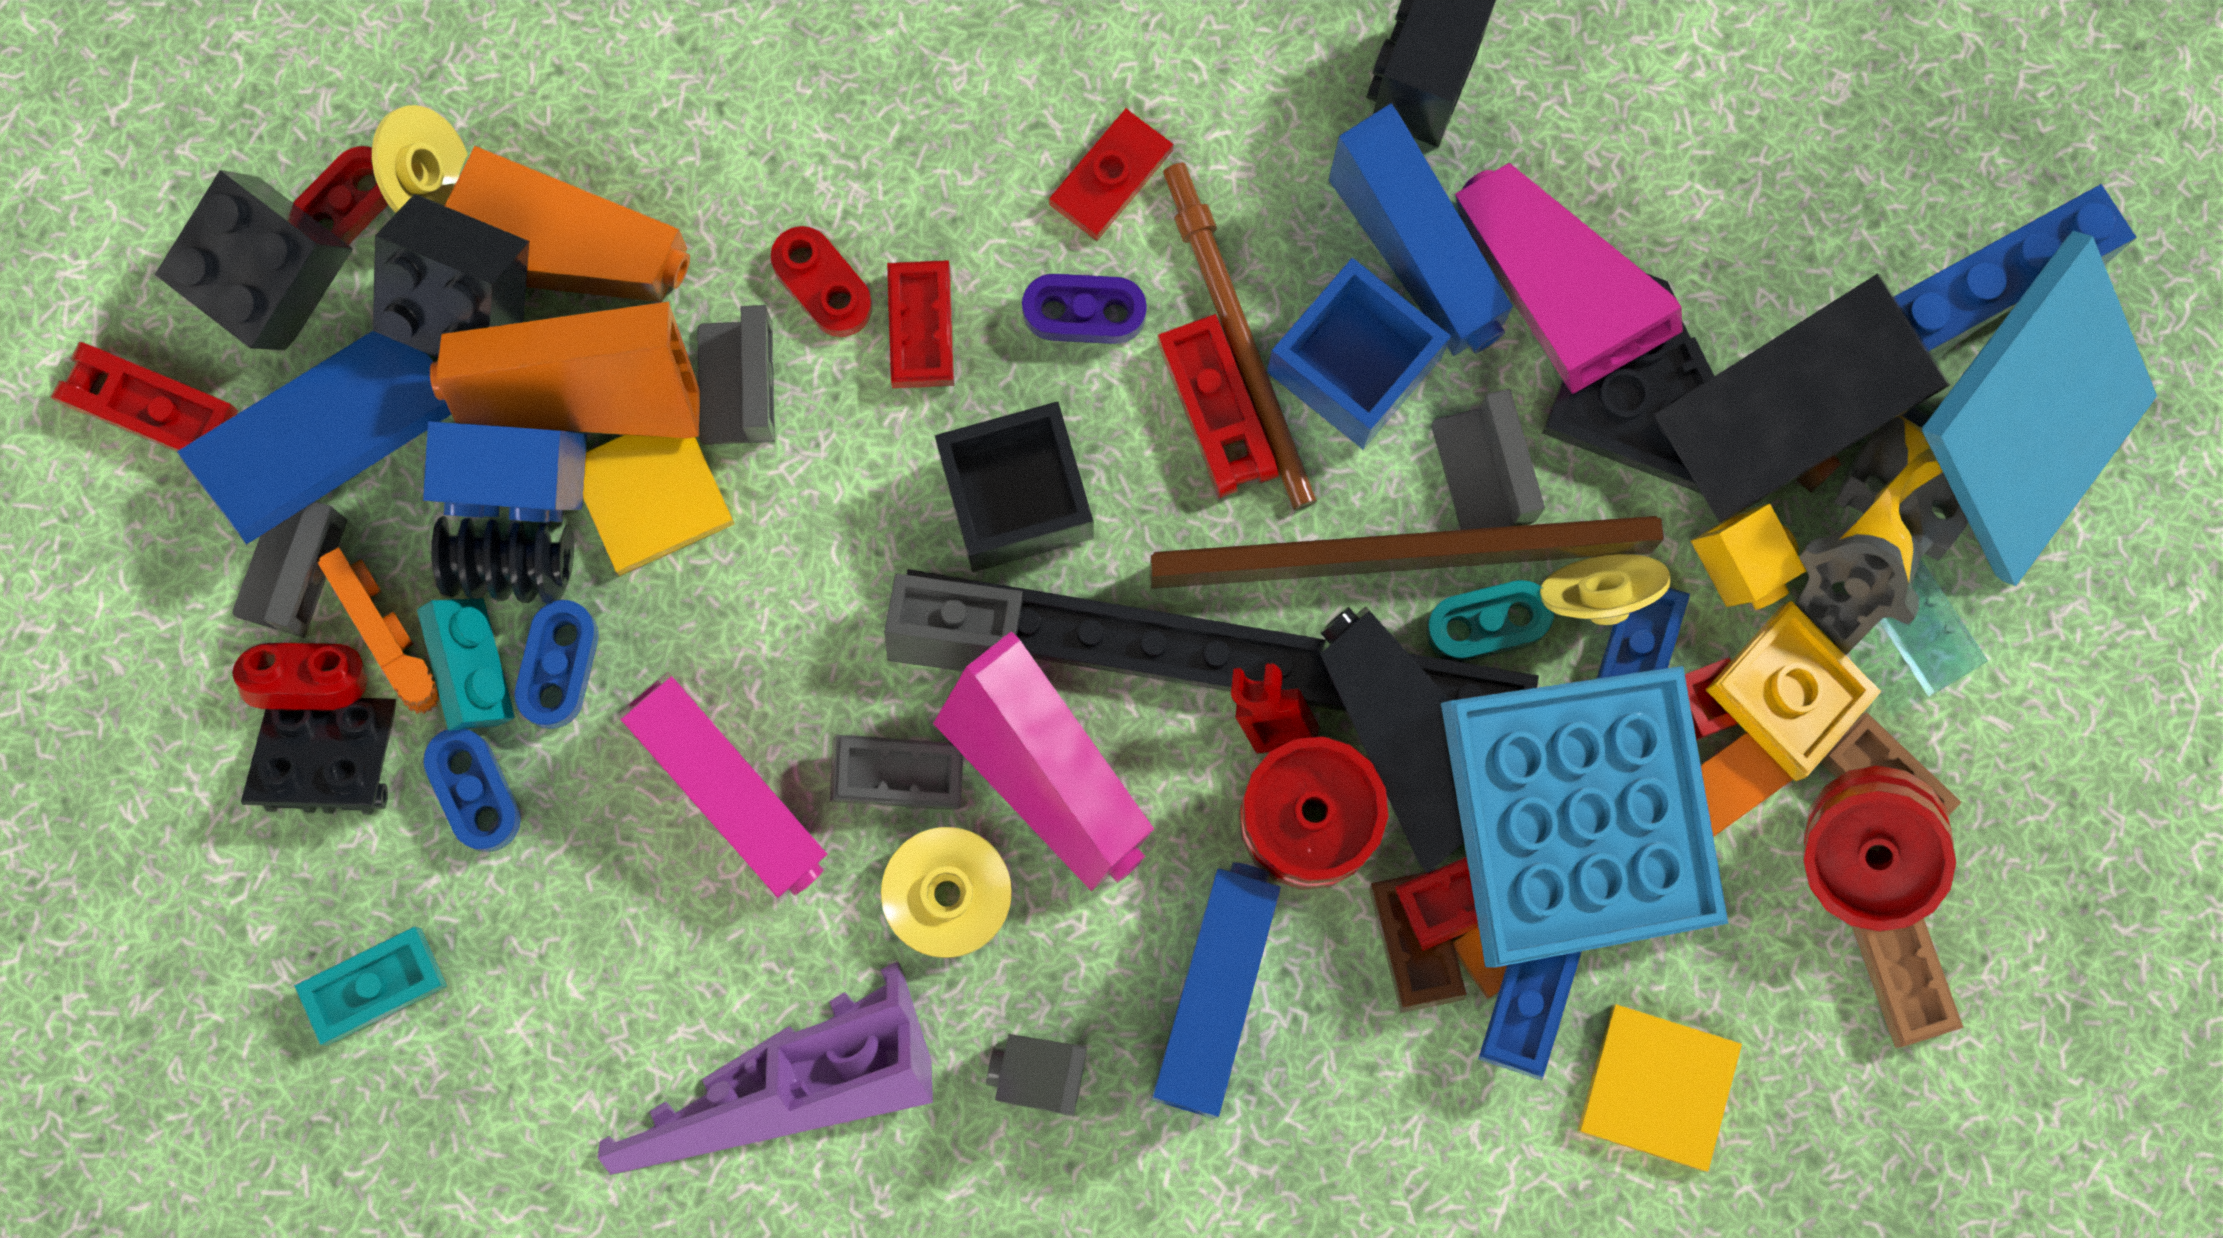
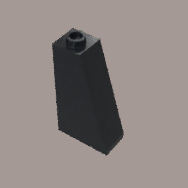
[1317,606,1464,873]

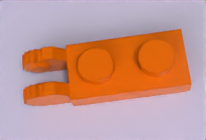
[317,547,440,714]

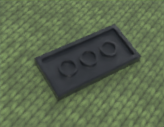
[1654,273,1950,523]

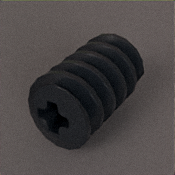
[431,516,574,604]

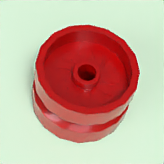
[1239,737,1389,890]
[1803,765,1957,932]

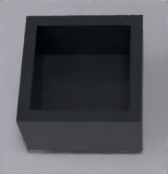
[1366,0,1496,148]
[155,170,353,350]
[373,193,530,358]
[934,401,1094,573]

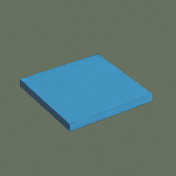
[1922,231,2157,586]
[1441,666,1729,967]

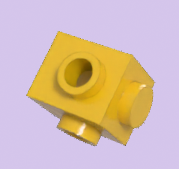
[1691,503,1806,610]

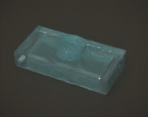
[1879,559,1988,697]

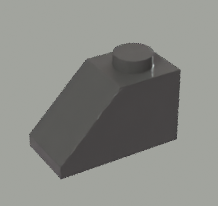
[986,1034,1087,1117]

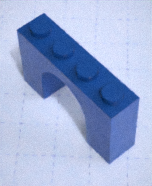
[1895,184,2137,362]

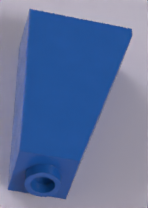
[1328,103,1513,356]
[1150,862,1281,1119]

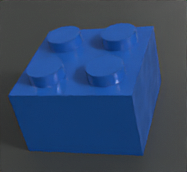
[1267,257,1451,450]
[423,421,587,522]

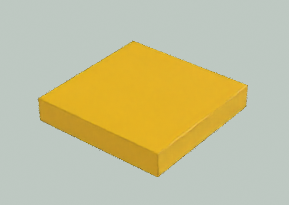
[583,435,735,576]
[1705,601,1881,782]
[1577,1004,1742,1172]

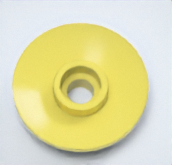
[372,105,468,213]
[1540,554,1670,625]
[881,827,1012,958]

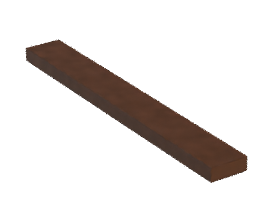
[1150,516,1664,589]

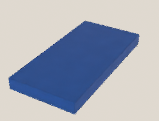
[177,331,452,545]

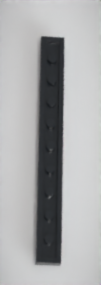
[907,569,1539,712]

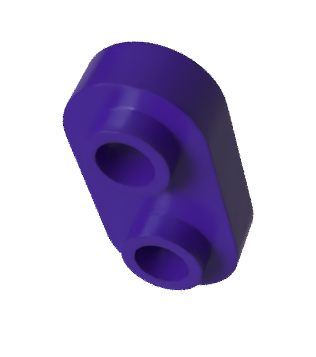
[1022,274,1147,344]

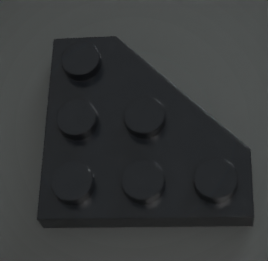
[1542,273,1714,494]

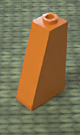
[445,146,690,302]
[430,301,700,438]

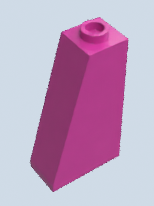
[1455,163,1683,394]
[933,631,1154,892]
[619,671,828,898]

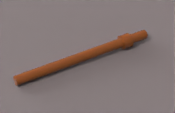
[1163,162,1317,511]

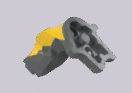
[1795,407,1969,655]

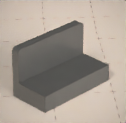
[697,305,775,445]
[1431,389,1545,530]
[232,502,348,638]
[884,574,1023,671]

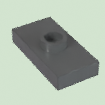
[829,734,963,810]

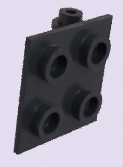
[241,698,396,815]

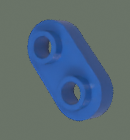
[515,600,599,729]
[424,728,521,852]

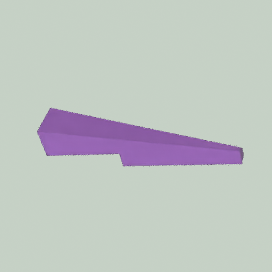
[598,962,933,1175]

